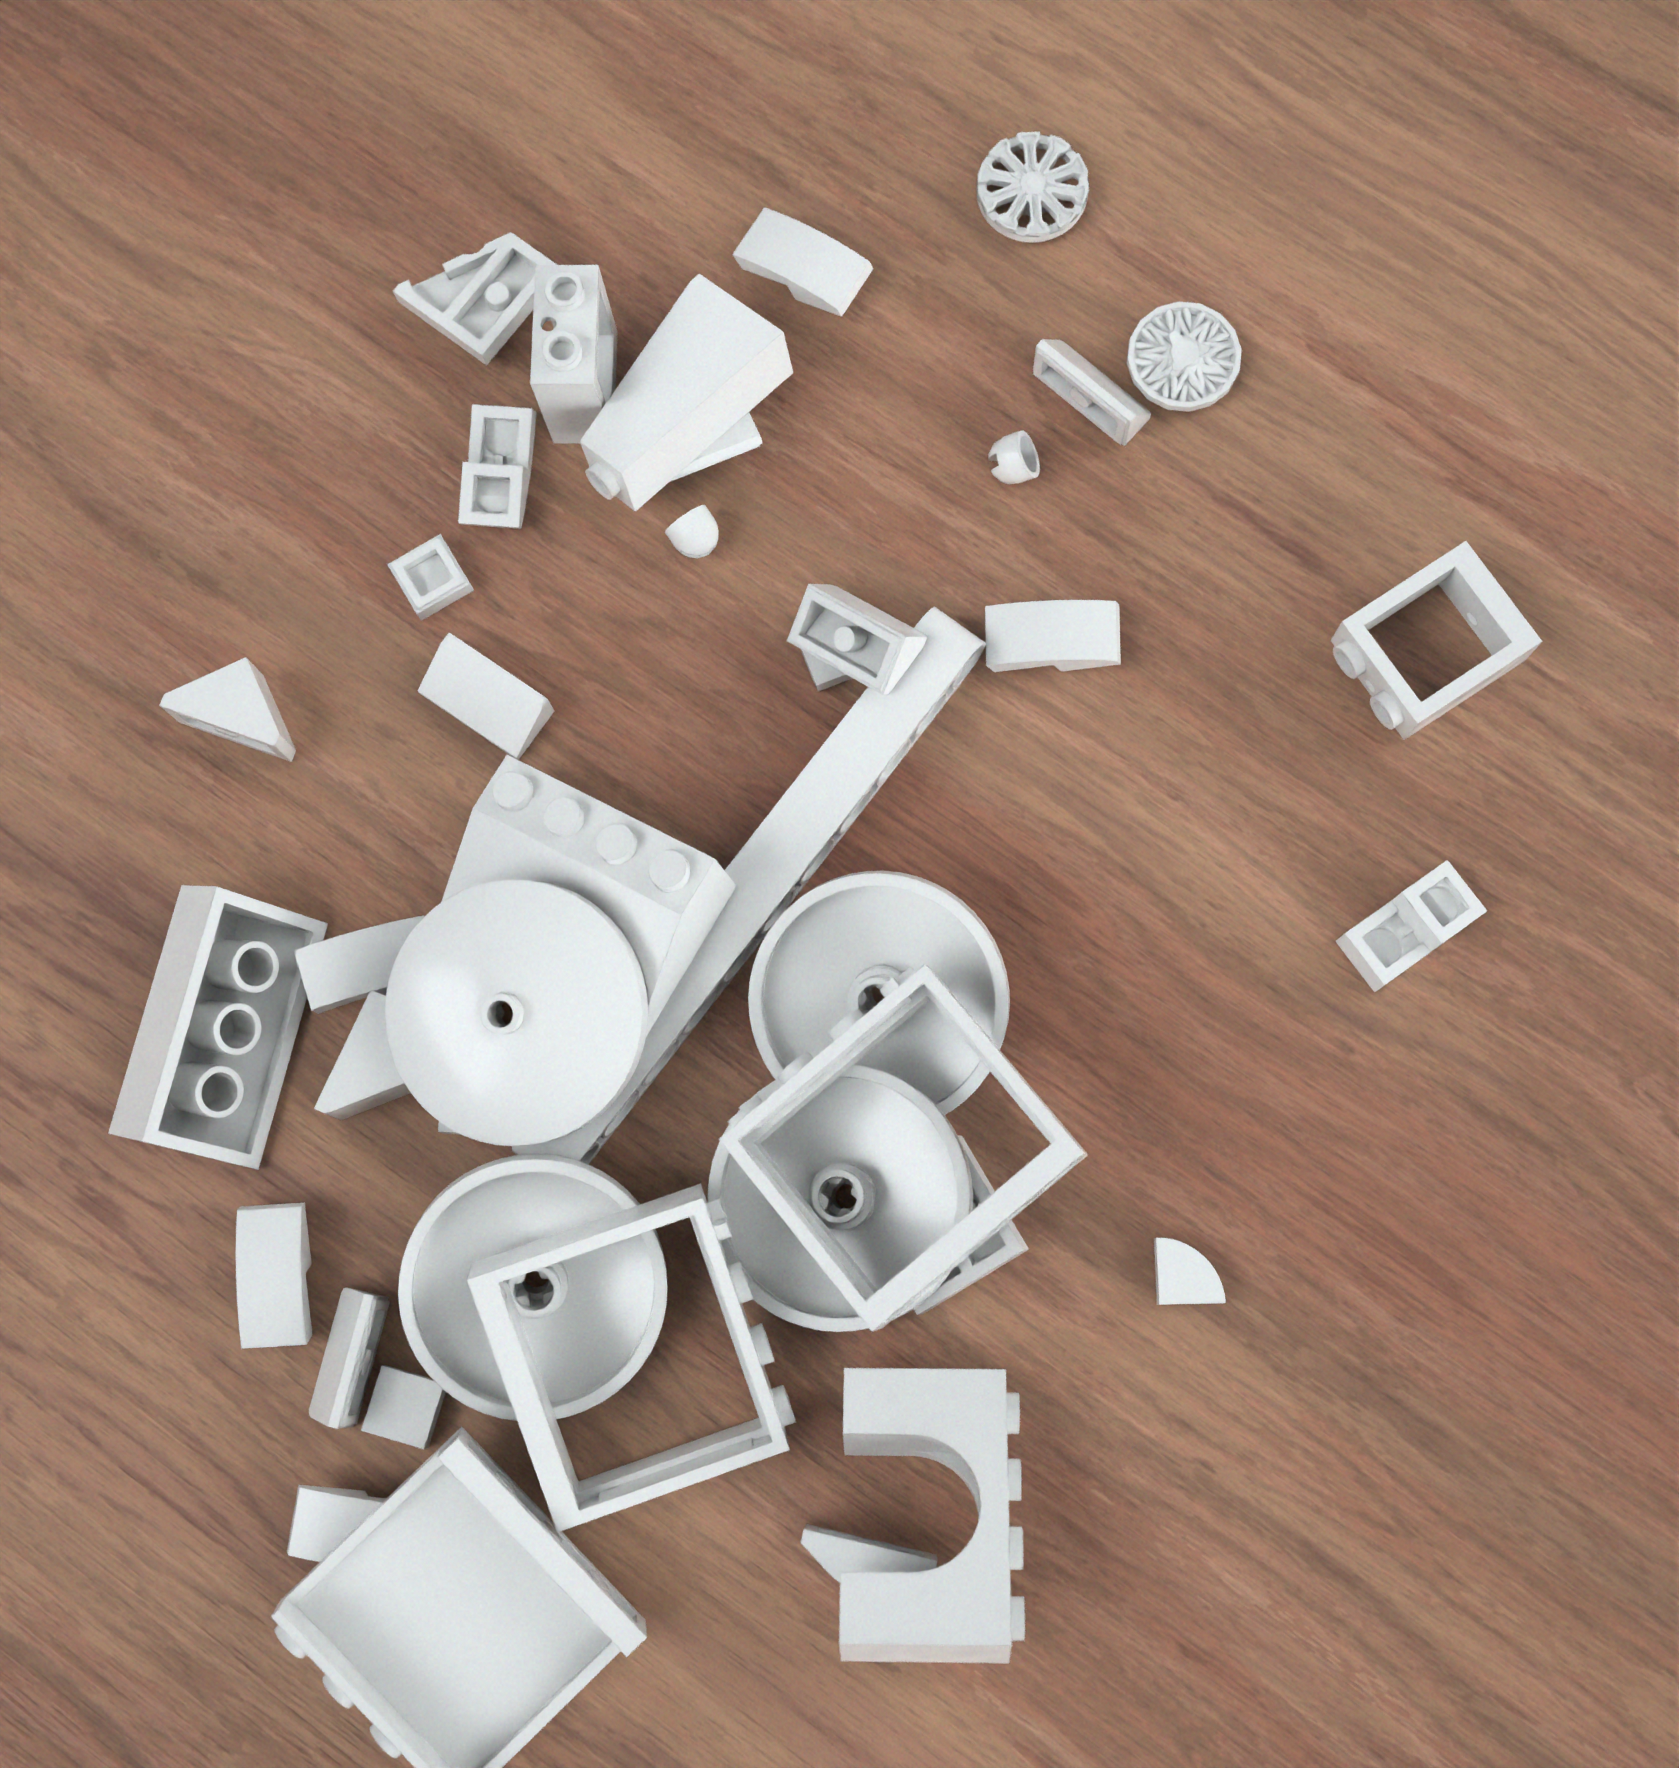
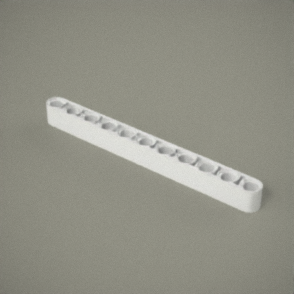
[512,607,986,1165]

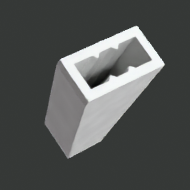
[580,274,793,512]

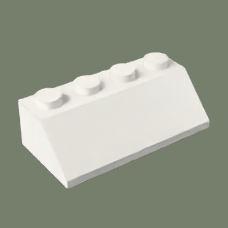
[108,885,328,1170]

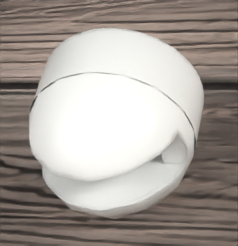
[988,430,1040,484]
[665,505,719,558]

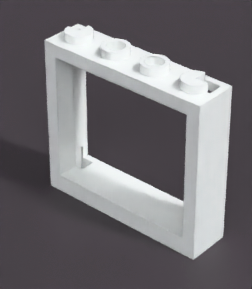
[719,964,1088,1332]
[467,1184,796,1533]

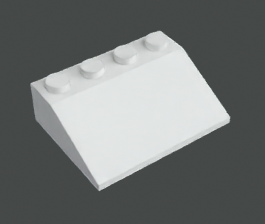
[441,755,737,1036]

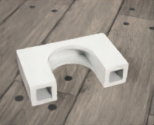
[839,1368,1025,1663]

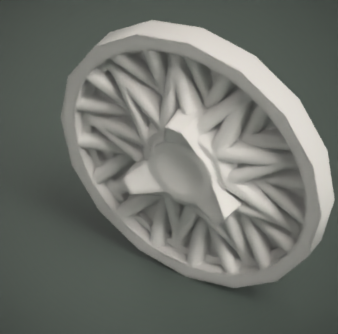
[1127,301,1242,412]

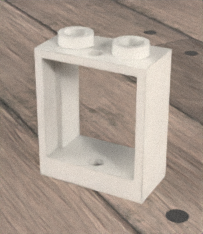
[530,265,617,443]
[1331,541,1542,740]

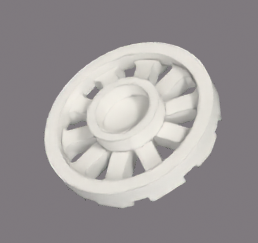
[976,132,1089,243]

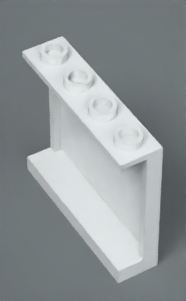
[271,1427,647,1768]

